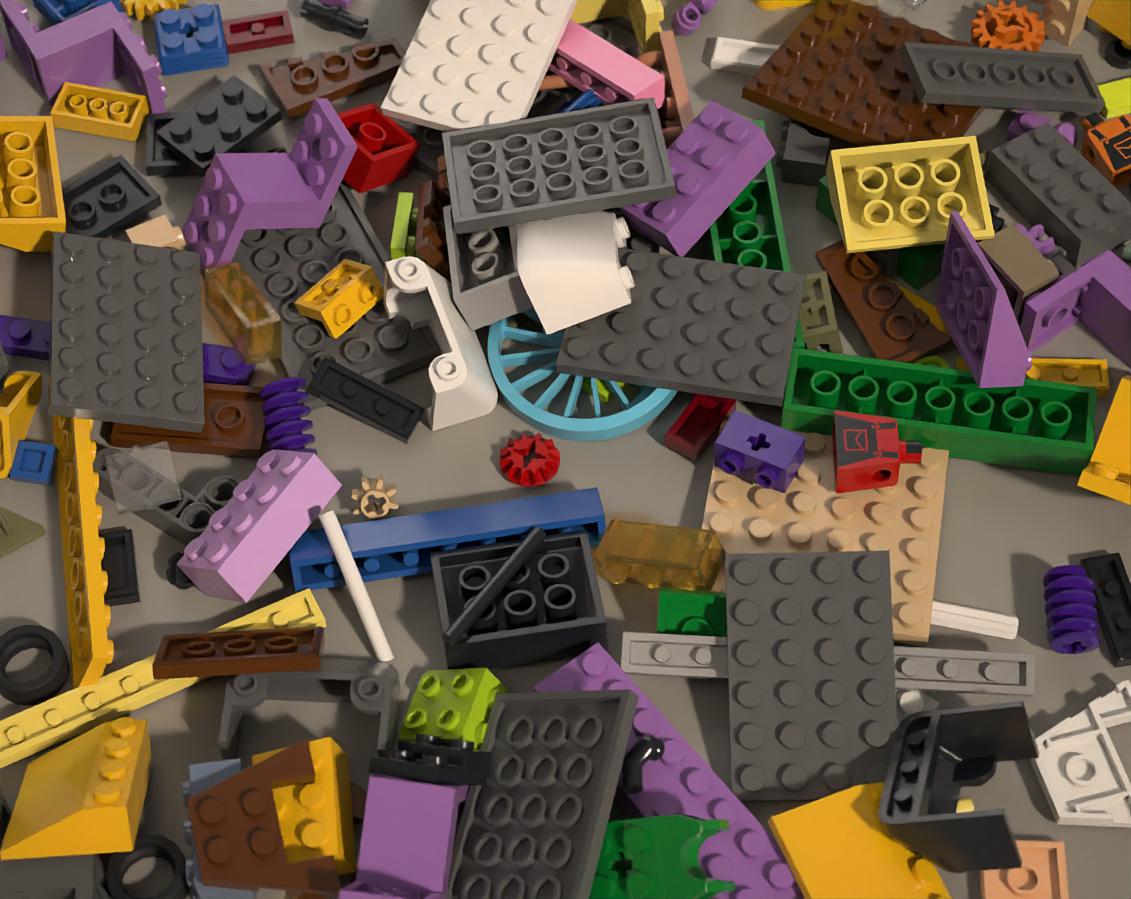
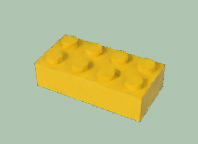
[50,82,149,142]

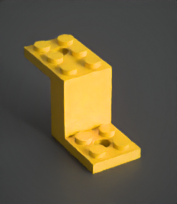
[1077,374,1131,505]

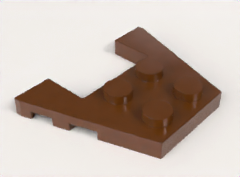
[187,740,341,899]

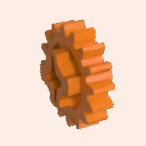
[970,0,1046,51]

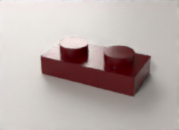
[222,10,295,55]
[664,394,736,461]

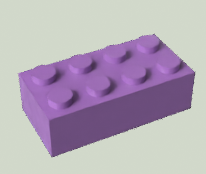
[619,100,776,257]

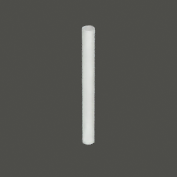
[319,510,394,662]

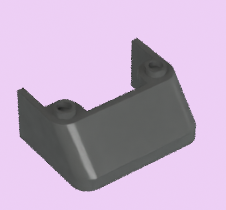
[218,659,400,760]

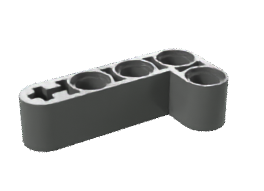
[92,448,239,546]

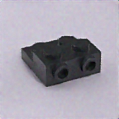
[369,733,491,786]

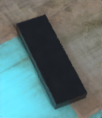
[307,357,425,444]
[1079,553,1131,668]

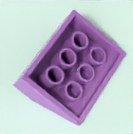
[935,211,1032,388]

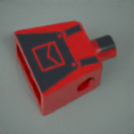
[832,411,922,493]

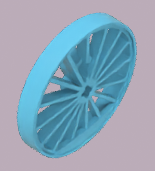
[488,307,677,441]

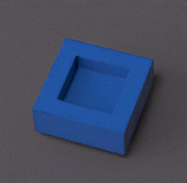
[10,440,59,486]

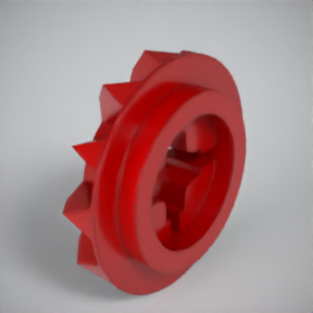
[499,432,560,487]

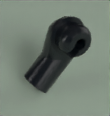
[622,734,665,794]

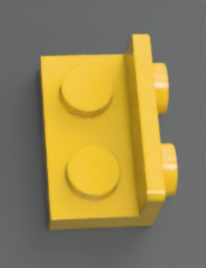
[294,259,384,339]

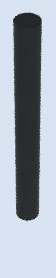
[442,527,546,647]

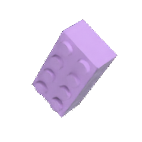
[176,449,342,603]

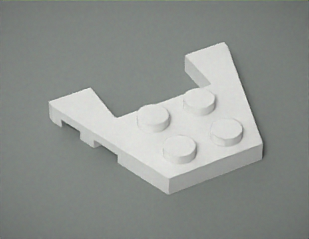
[1029,680,1131,827]

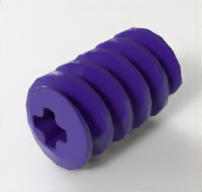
[259,377,317,456]
[1043,565,1100,654]

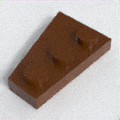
[415,179,452,283]

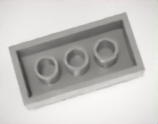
[443,204,533,331]

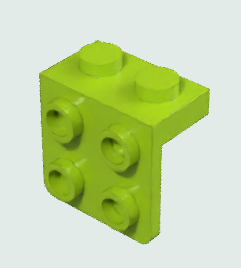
[399,668,511,750]

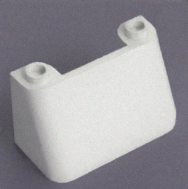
[517,211,635,335]
[383,256,498,431]

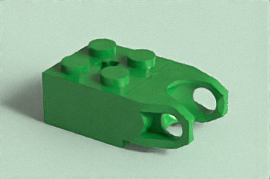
[589,814,735,899]

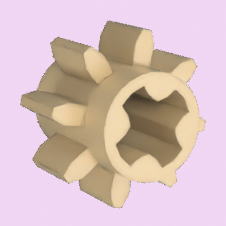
[351,474,399,521]

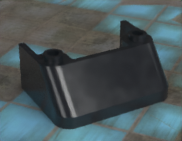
[878,701,1039,873]

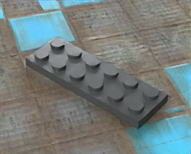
[898,42,1106,113]

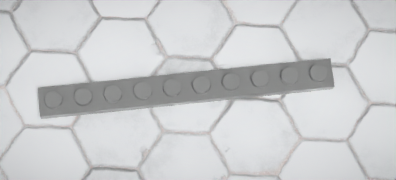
[621,632,1035,697]

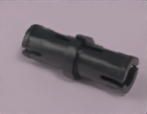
[300,0,369,39]

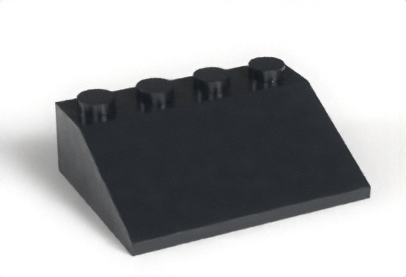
[430,530,608,670]

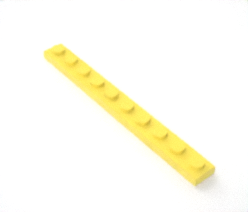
[0,588,327,768]

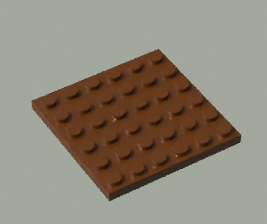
[741,0,985,147]

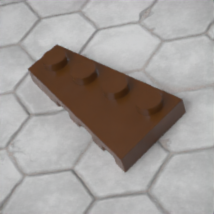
[815,240,952,363]

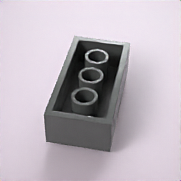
[986,122,1131,268]

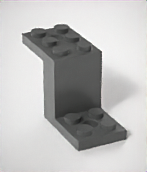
[0,790,109,899]

